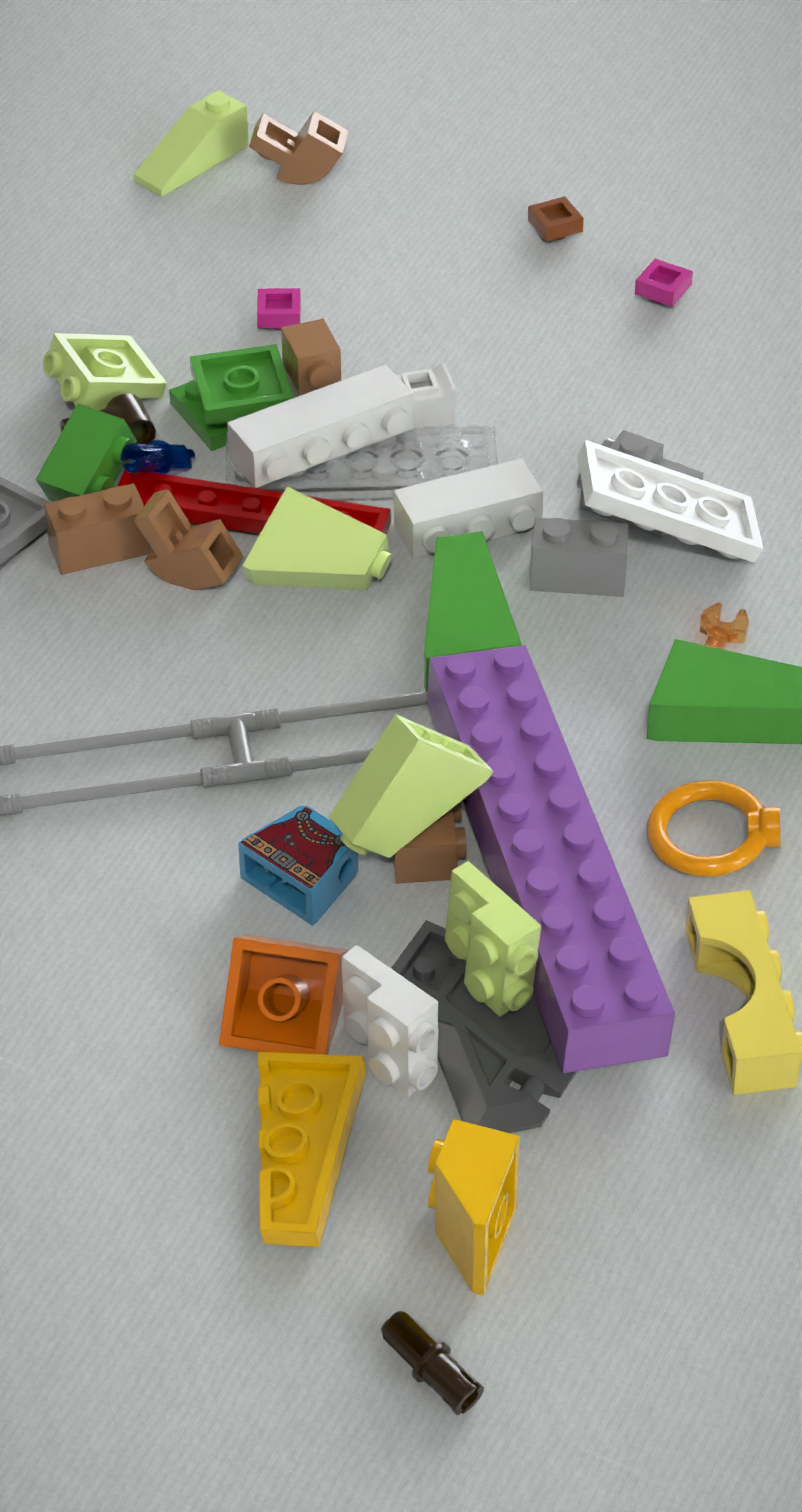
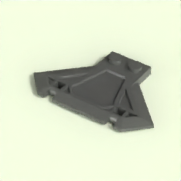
[391,920,577,1133]

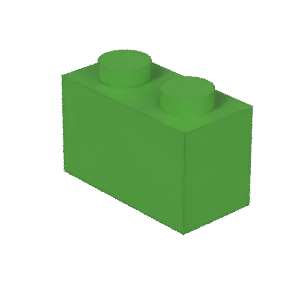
[35,403,137,502]

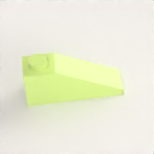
[133,90,249,197]

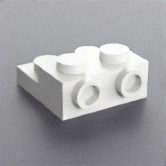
[342,945,439,1097]

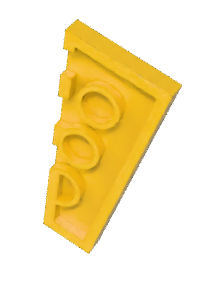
[258,1052,367,1247]

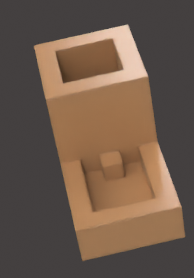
[249,111,348,185]
[134,489,243,590]

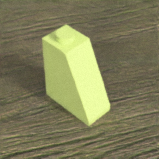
[242,486,392,590]
[329,714,493,858]

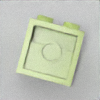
[43,333,167,410]
[445,861,541,1017]

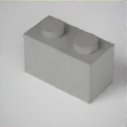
[530,517,629,597]

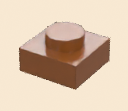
[528,196,584,242]

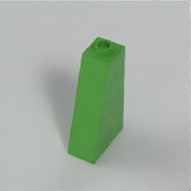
[424,531,522,692]
[647,639,802,744]

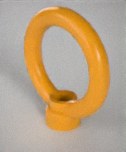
[647,780,781,877]

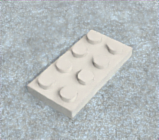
[577,440,763,563]

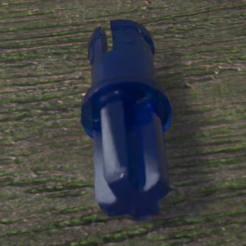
[120,440,195,474]

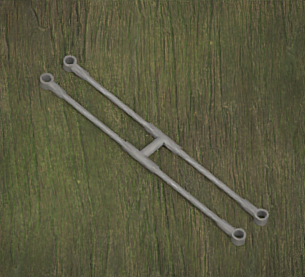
[0,692,428,816]

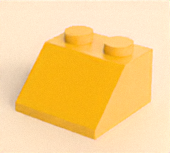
[428,1119,520,1296]

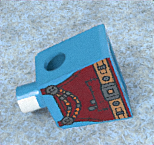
[238,806,358,926]

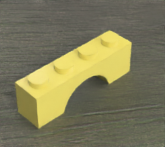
[685,890,802,1095]

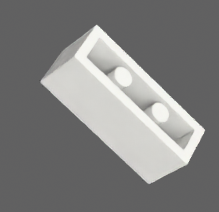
[393,458,543,559]

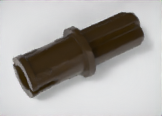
[381,1311,484,1415]

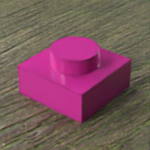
[635,258,693,307]
[257,288,301,330]

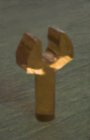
[699,603,749,649]

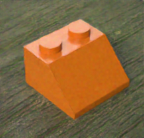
[219,934,349,1055]

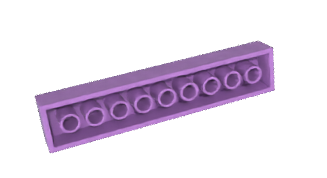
[427,645,675,1073]

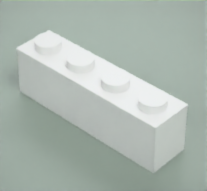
[227,364,413,488]

